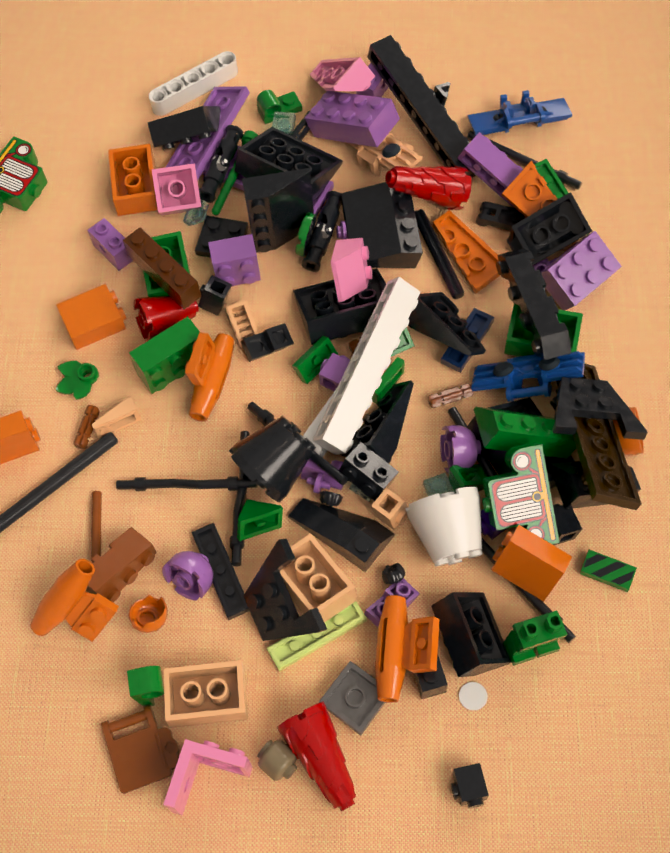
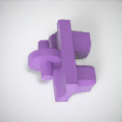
[301,459,343,494]

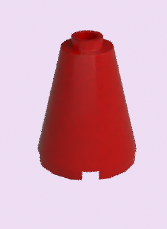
[133,296,199,341]

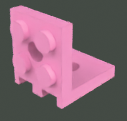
[163,739,253,816]

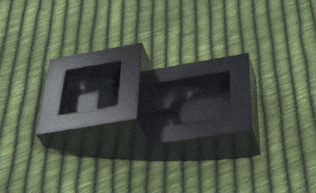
[240,323,294,362]

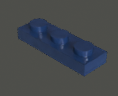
[441,308,494,373]

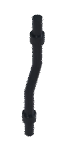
[230,431,250,567]
[116,476,258,491]

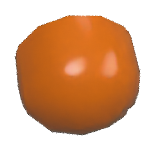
[128,595,168,633]

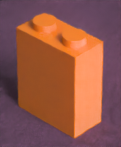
[56,284,127,350]
[0,410,41,464]
[491,525,572,602]

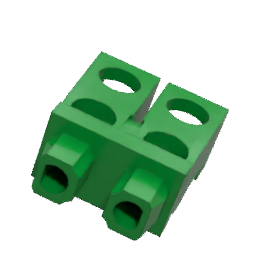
[503,610,568,666]

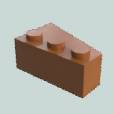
[86,527,157,602]

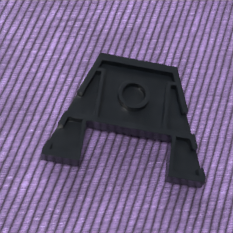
[552,377,648,440]
[243,538,327,641]

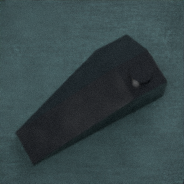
[408,292,486,356]
[340,380,414,463]
[288,498,395,573]

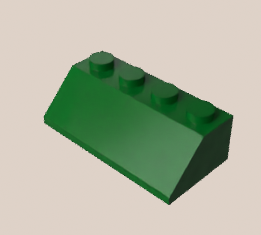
[473,407,576,459]

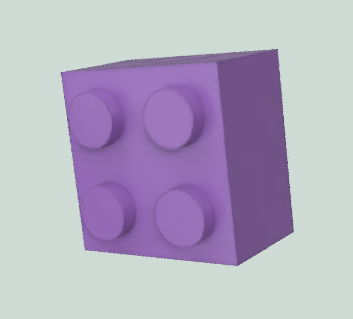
[208,234,261,287]

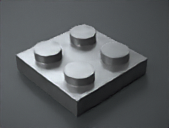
[319,661,386,736]

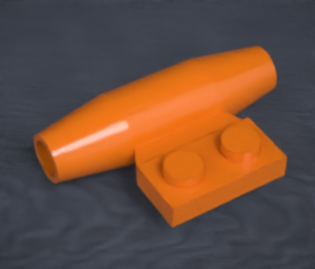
[185,332,234,422]
[30,559,119,642]
[375,595,440,703]

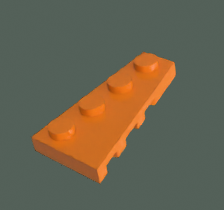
[501,160,579,252]
[433,210,500,294]

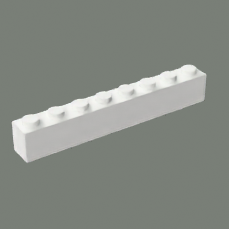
[312,277,420,455]

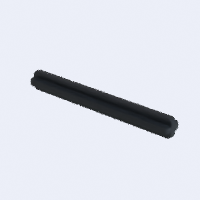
[415,209,464,299]

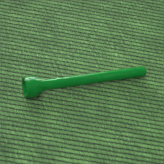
[212,130,258,216]

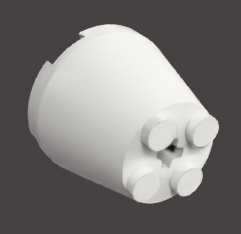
[405,487,483,567]

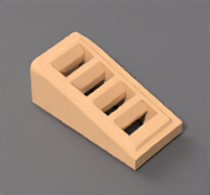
[225,300,259,348]
[92,396,141,439]

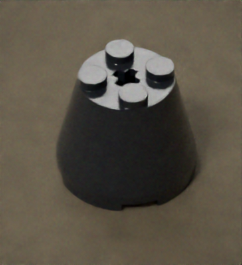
[229,415,316,502]

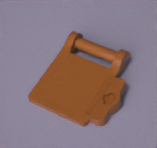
[101,704,179,794]

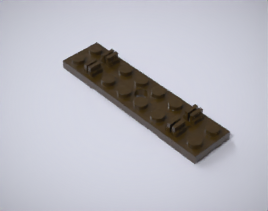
[555,364,642,510]

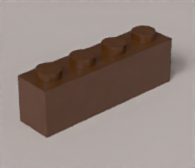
[123,227,201,310]

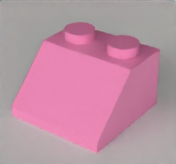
[152,163,201,216]
[331,238,372,302]

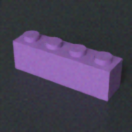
[457,132,523,208]

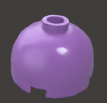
[440,425,481,474]
[162,551,213,601]

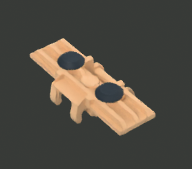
[346,132,423,176]

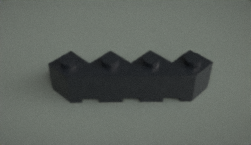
[496,249,571,360]

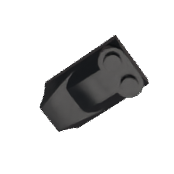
[506,192,592,265]

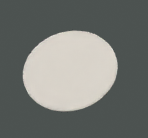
[459,682,488,710]

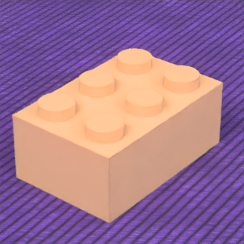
[280,534,356,623]
[163,660,248,728]

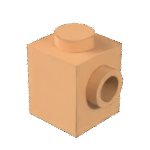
[371,487,408,530]

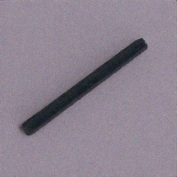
[0,432,118,533]

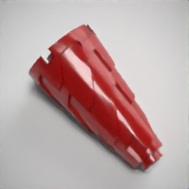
[385,166,472,211]
[277,701,357,812]

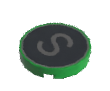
[295,212,316,257]

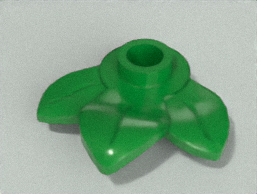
[56,361,99,400]

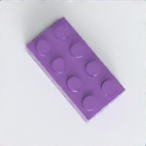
[305,91,400,147]

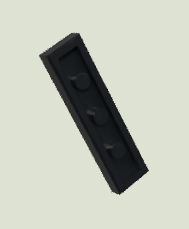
[191,523,250,620]

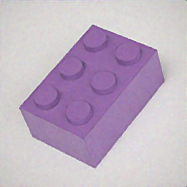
[541,231,622,310]

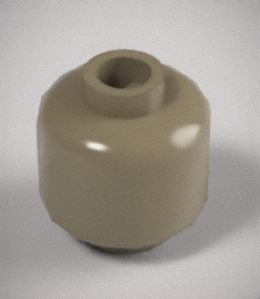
[257,740,297,781]

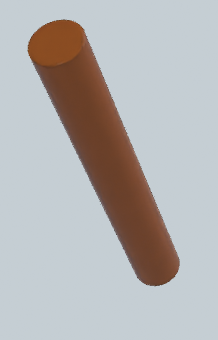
[91,491,102,559]

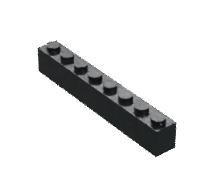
[367,35,476,178]

